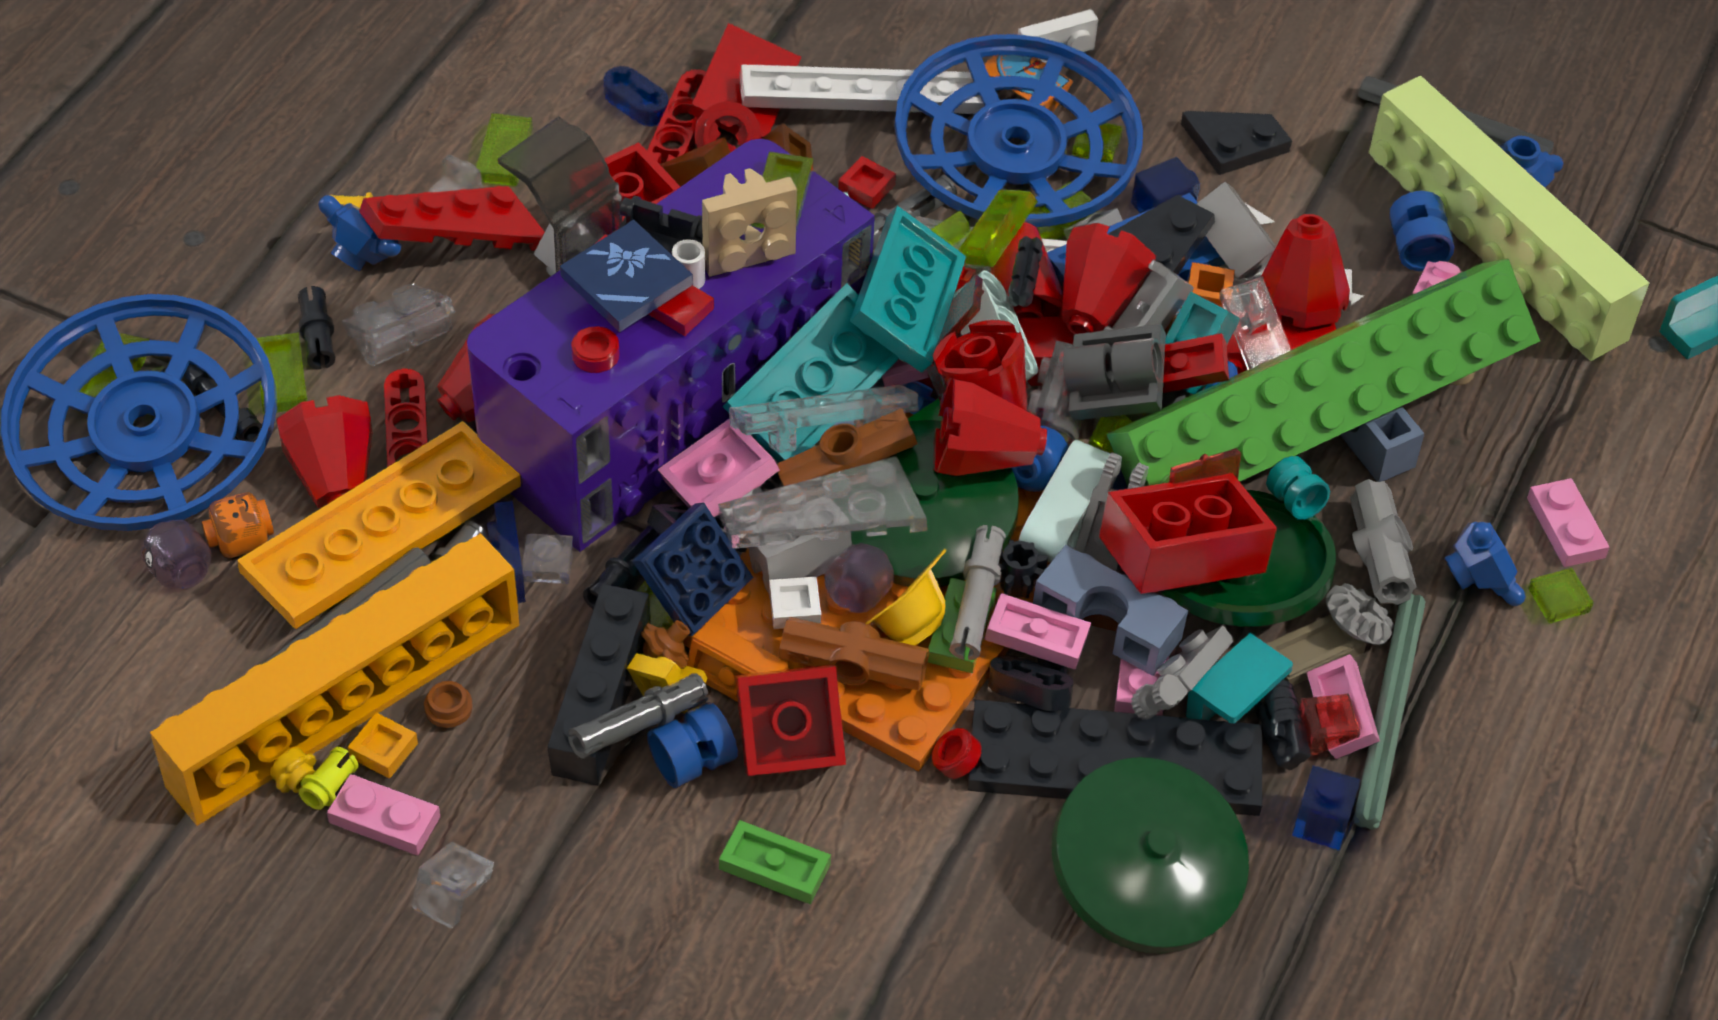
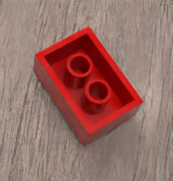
[1099,473,1277,594]

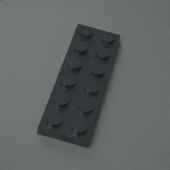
[968,700,1262,816]

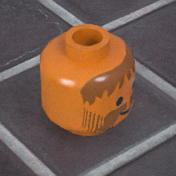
[201,492,274,559]

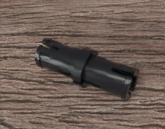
[298,286,335,370]

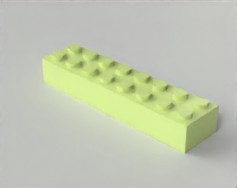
[1369,76,1649,361]

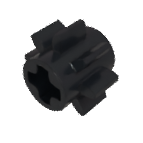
[998,540,1048,599]

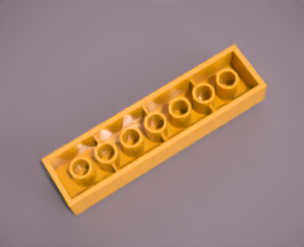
[150,533,520,826]

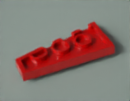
[359,186,545,251]

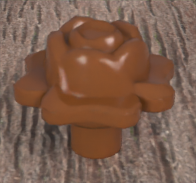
[641,620,690,669]

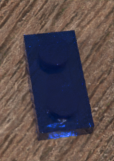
[487,501,526,603]

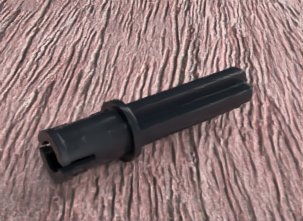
[583,525,660,610]

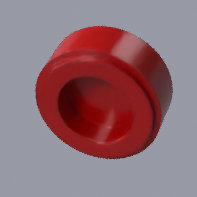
[571,326,620,373]
[932,728,981,779]

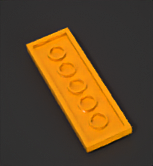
[237,421,521,629]

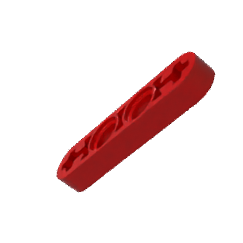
[647,70,706,164]
[384,368,428,467]

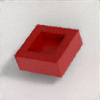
[838,156,896,209]

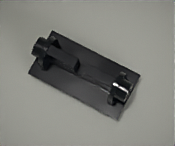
[618,196,703,255]

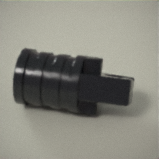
[1254,680,1311,770]

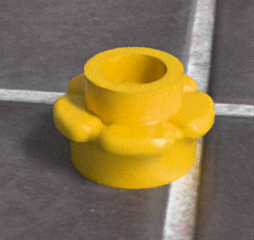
[270,748,316,793]

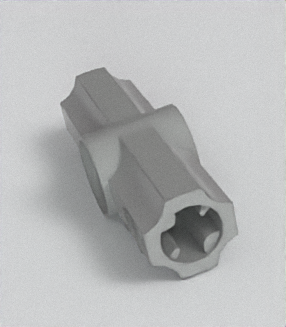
[1350,479,1417,605]

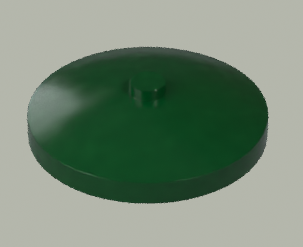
[833,420,1019,587]
[1161,490,1336,626]
[1051,757,1249,954]

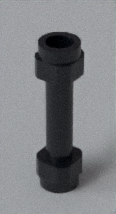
[182,363,262,442]

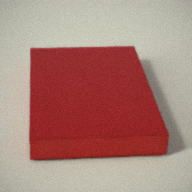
[688,23,801,138]

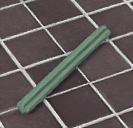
[1354,593,1426,830]

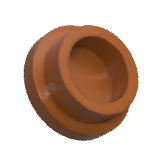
[424,681,473,728]

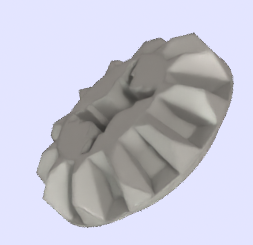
[1326,583,1394,645]

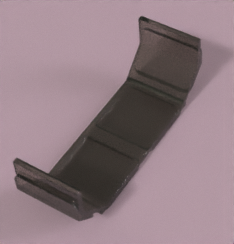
[498,116,622,272]

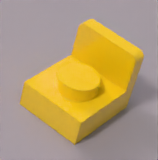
[627,653,708,714]

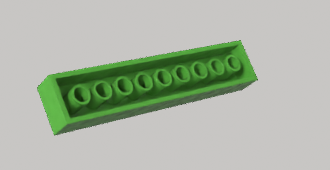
[1107,259,1540,486]

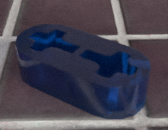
[603,66,669,126]

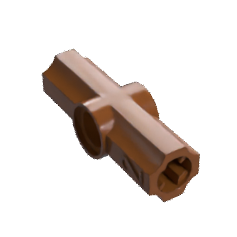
[777,408,918,501]
[779,617,929,691]

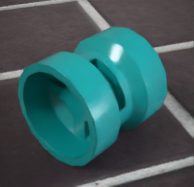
[1266,456,1330,519]

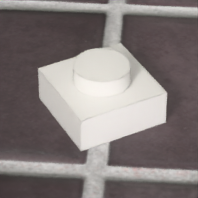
[769,577,821,629]

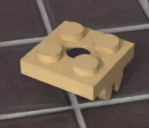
[702,168,797,277]

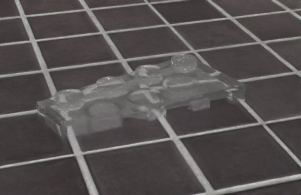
[718,456,927,548]

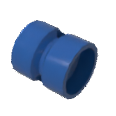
[1389,191,1454,271]
[647,702,738,788]

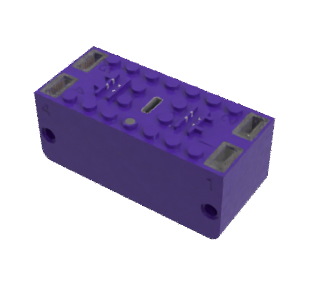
[467,139,875,552]

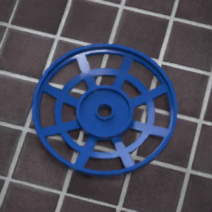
[894,34,1143,227]
[1,294,277,531]

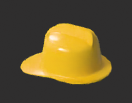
[865,549,947,646]

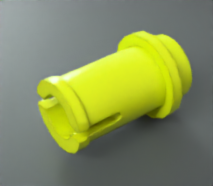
[299,747,359,810]

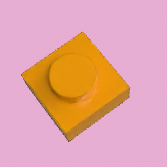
[348,712,418,779]

